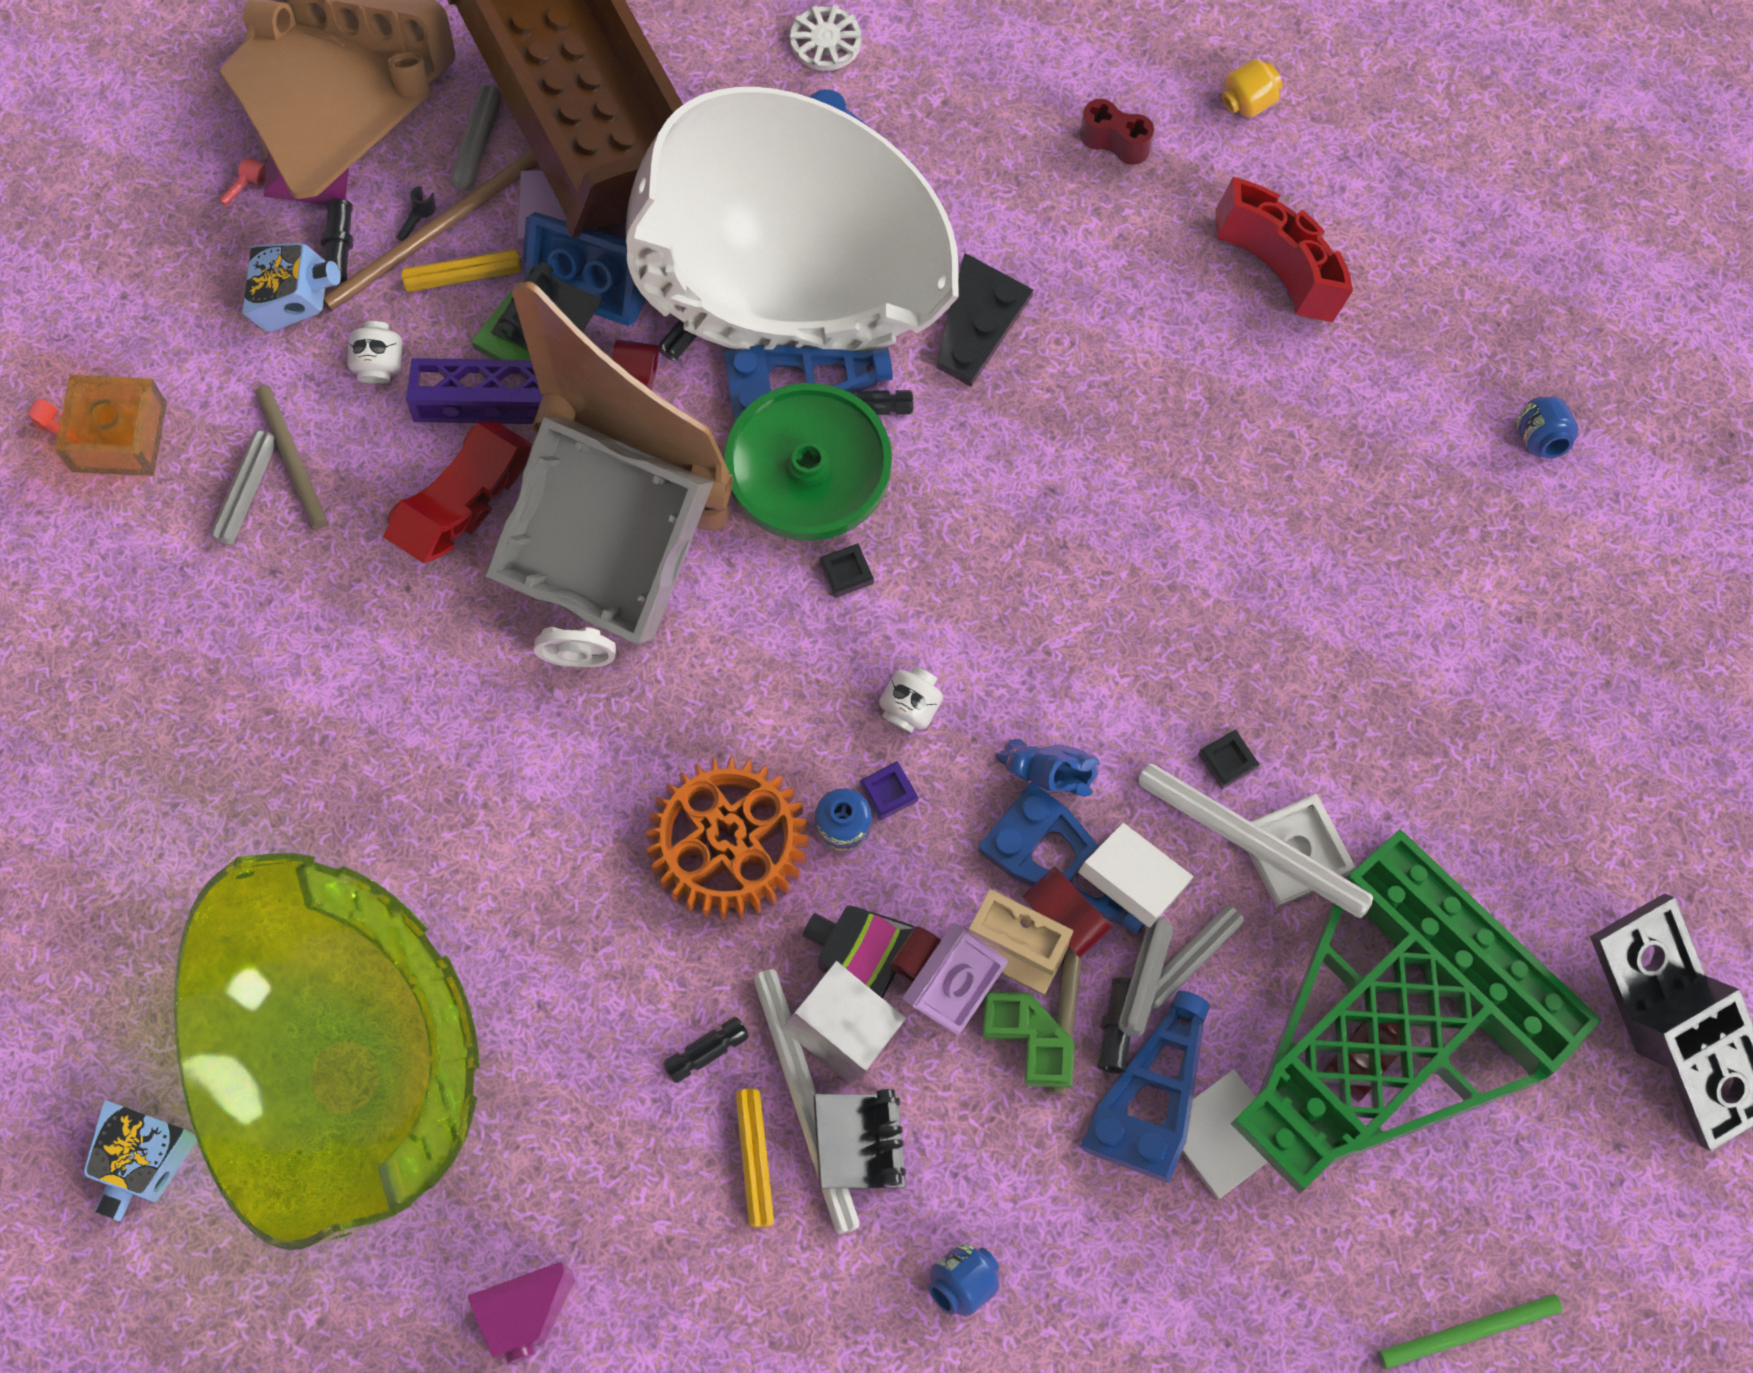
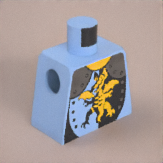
[242,243,341,332]
[84,1100,198,1222]

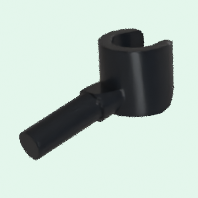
[396,186,436,241]

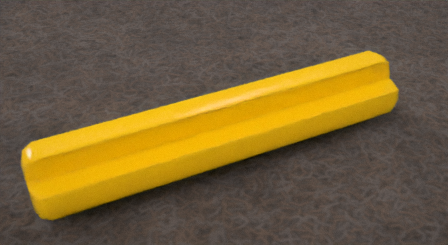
[401,249,521,292]
[735,1088,774,1228]

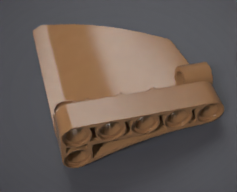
[220,0,455,199]
[512,282,733,531]

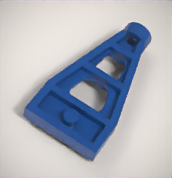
[724,344,893,423]
[978,782,1145,935]
[1081,991,1211,1184]

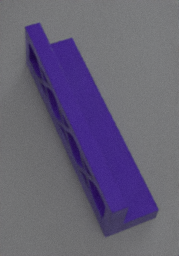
[406,358,542,424]

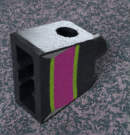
[803,905,915,999]

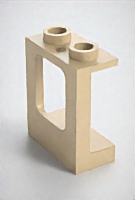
[968,889,1073,996]

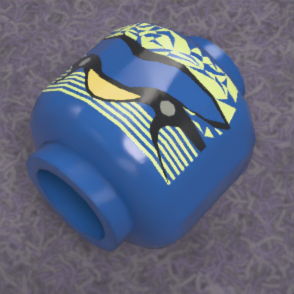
[1517,397,1579,459]
[815,788,872,851]
[928,1243,999,1317]

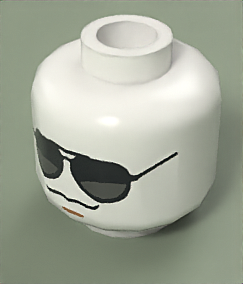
[347,321,402,384]
[879,666,943,733]

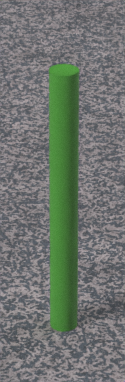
[1378,1294,1562,1370]

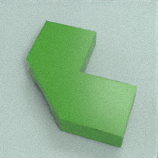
[982,992,1075,1088]

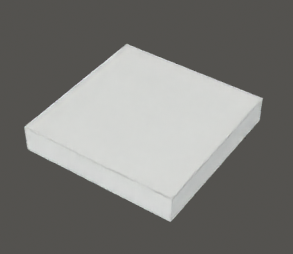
[1247,794,1356,908]
[1078,823,1194,928]
[1160,1069,1268,1201]

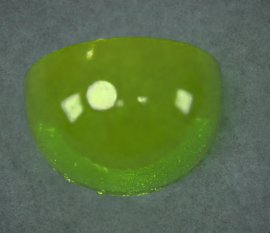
[174,853,480,1250]

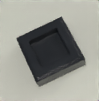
[819,543,874,598]
[1198,729,1260,789]

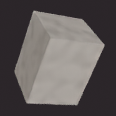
[782,961,906,1085]

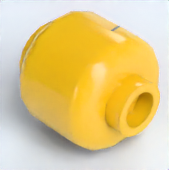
[1222,59,1283,119]

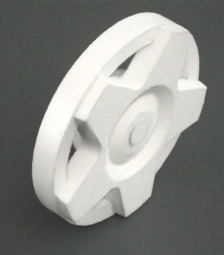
[534,627,616,667]

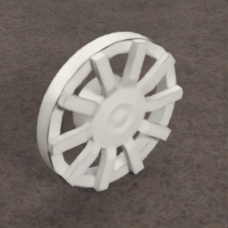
[790,5,862,71]

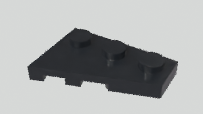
[937,253,1034,387]

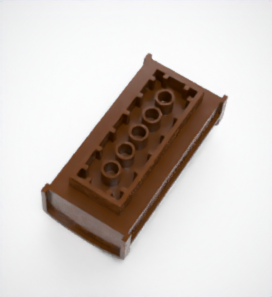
[447,0,683,238]

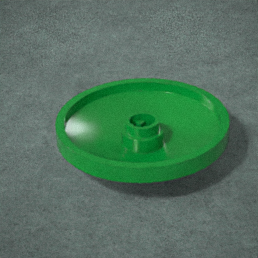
[724,383,892,541]

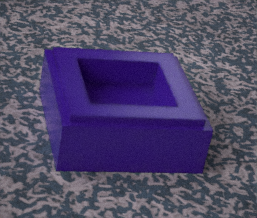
[859,761,919,821]

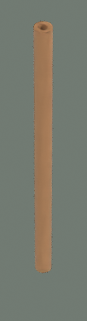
[323,150,539,312]

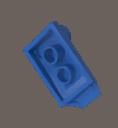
[523,212,646,326]

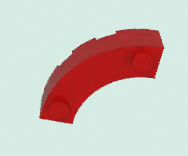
[1215,177,1353,322]
[383,421,533,563]

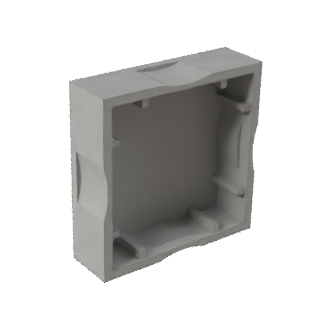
[486,416,714,644]

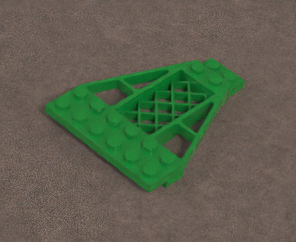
[1230,829,1602,1194]

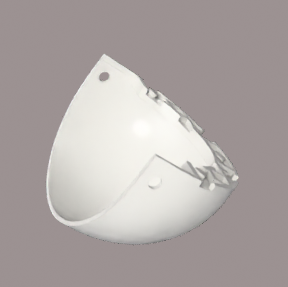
[626,87,959,351]

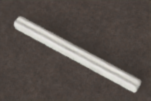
[1139,764,1373,918]
[753,969,859,1234]

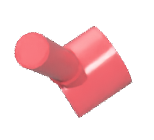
[219,158,267,206]
[28,398,79,449]

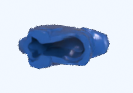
[995,739,1100,797]

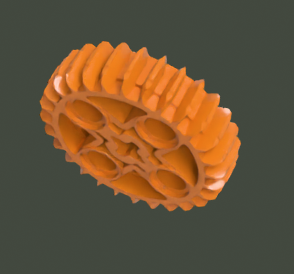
[646,757,809,921]

